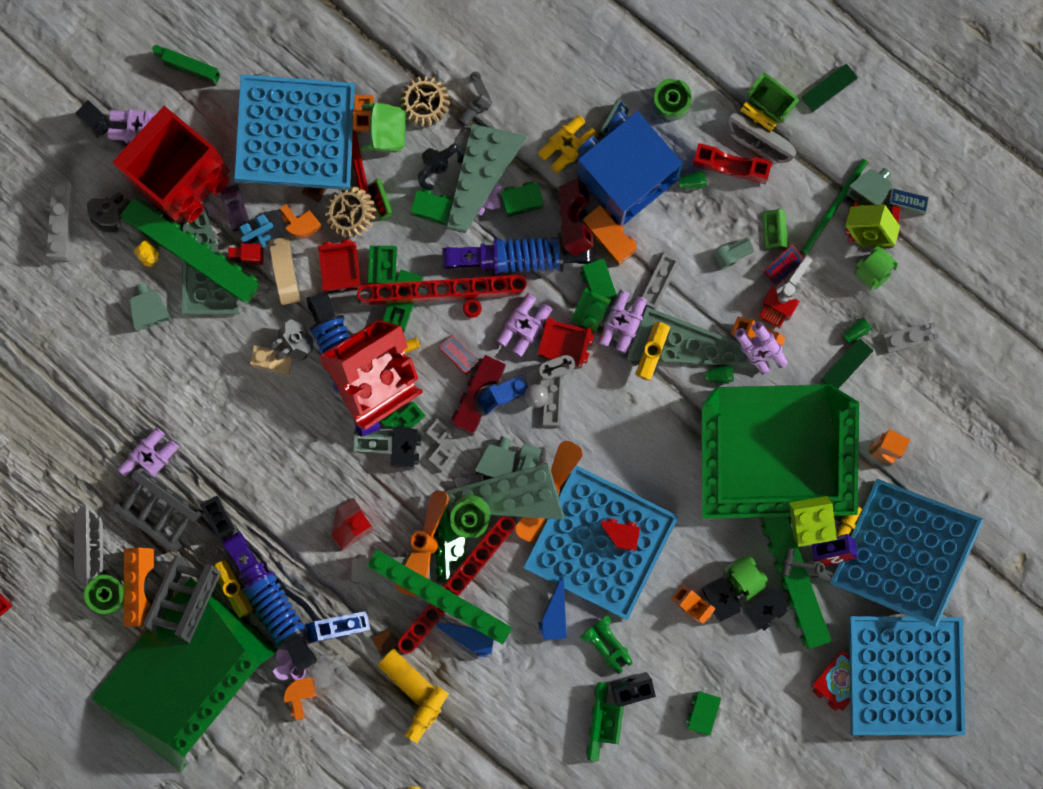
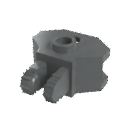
[87,192,131,235]
[268,319,313,362]

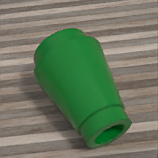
[679,170,707,189]
[843,317,872,343]
[706,365,734,384]

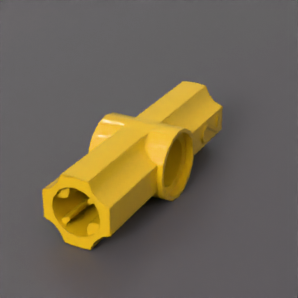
[635,321,670,381]
[214,560,254,619]

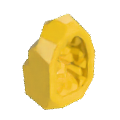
[134,240,160,267]

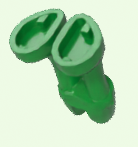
[579,615,633,674]

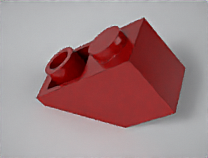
[601,518,640,552]

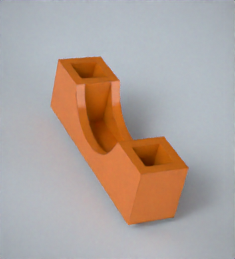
[869,429,911,466]
[124,547,154,627]

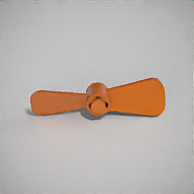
[515,441,583,543]
[395,491,449,597]

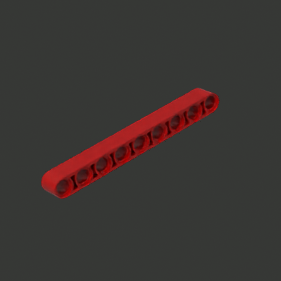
[356,275,527,306]
[398,516,515,654]

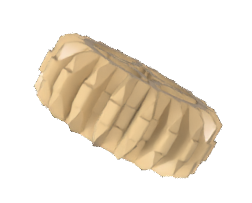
[399,76,450,127]
[325,187,376,238]

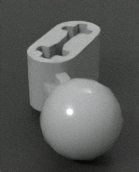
[524,355,575,408]

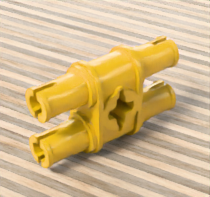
[537,114,599,174]
[404,685,449,743]

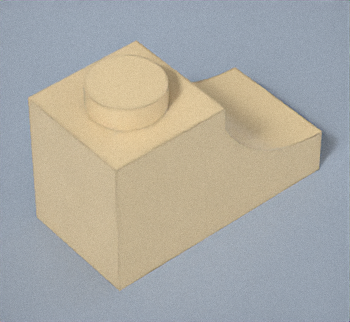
[250,345,293,375]

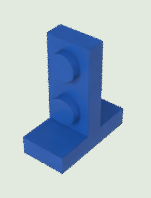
[477,375,528,415]

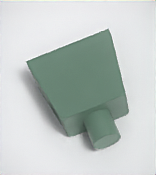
[847,168,892,206]
[130,283,172,331]
[475,436,515,478]

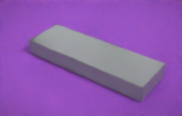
[641,252,680,310]
[542,369,564,428]

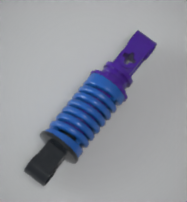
[442,236,593,275]
[306,291,380,437]
[222,531,317,672]

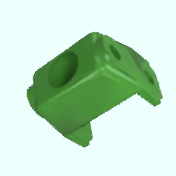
[747,73,799,124]
[361,103,405,153]

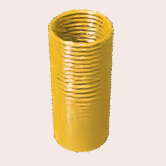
[377,649,434,706]

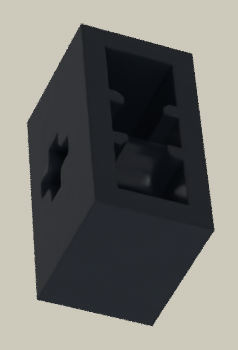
[75,100,111,138]
[390,427,421,469]
[200,496,237,540]
[701,577,742,622]
[743,588,789,631]
[610,672,656,707]

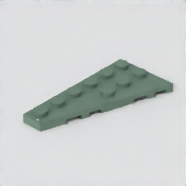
[447,124,527,233]
[182,202,240,315]
[626,307,749,367]
[443,463,565,520]

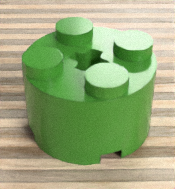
[653,79,692,122]
[855,246,899,291]
[450,494,491,538]
[723,556,768,601]
[84,575,124,615]

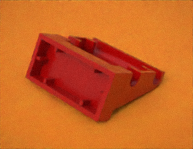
[319,320,423,430]

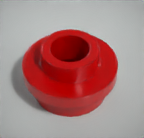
[463,299,482,318]

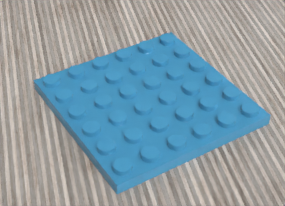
[234,74,355,190]
[523,465,679,620]
[830,479,984,627]
[848,616,966,735]

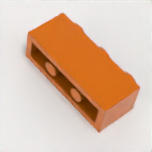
[582,205,637,266]

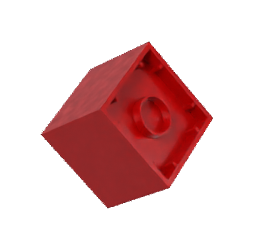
[112,105,230,226]

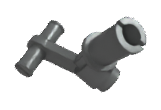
[458,72,493,126]
[781,548,833,583]

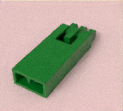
[152,45,221,86]
[383,269,424,332]

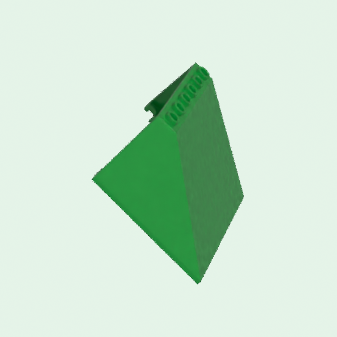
[702,384,860,519]
[91,577,277,772]

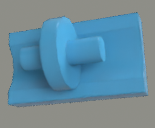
[239,214,274,248]

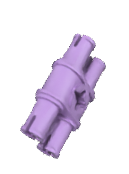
[108,109,156,144]
[598,290,647,354]
[496,293,552,357]
[735,321,788,375]
[117,427,179,485]

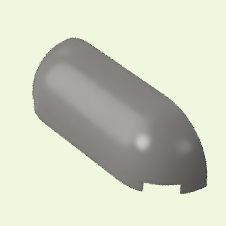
[728,113,796,164]
[74,506,103,584]

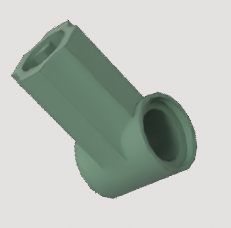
[713,237,754,270]
[516,444,542,471]

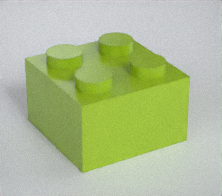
[845,204,900,247]
[789,496,837,547]

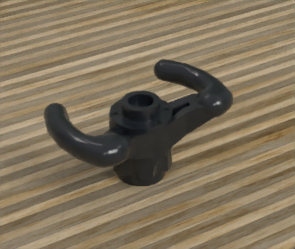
[418,143,464,191]

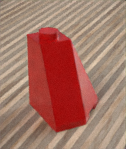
[331,498,374,551]

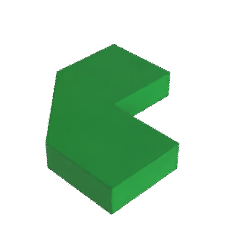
[380,402,426,429]

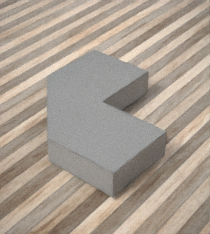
[425,418,454,472]

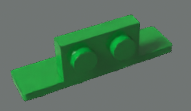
[434,506,466,582]
[586,682,624,762]

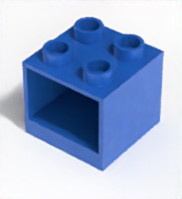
[576,111,683,227]

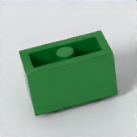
[501,181,544,217]
[410,189,453,226]
[580,259,616,299]
[685,691,721,736]

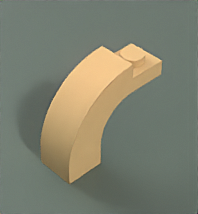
[270,237,300,305]

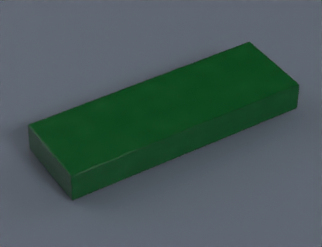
[802,63,858,112]
[821,338,874,389]

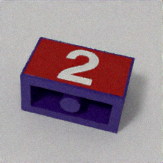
[811,534,858,566]

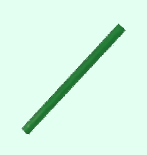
[800,159,868,255]

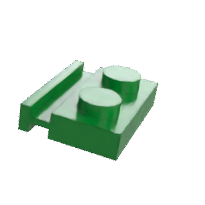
[368,245,398,284]
[571,288,611,333]

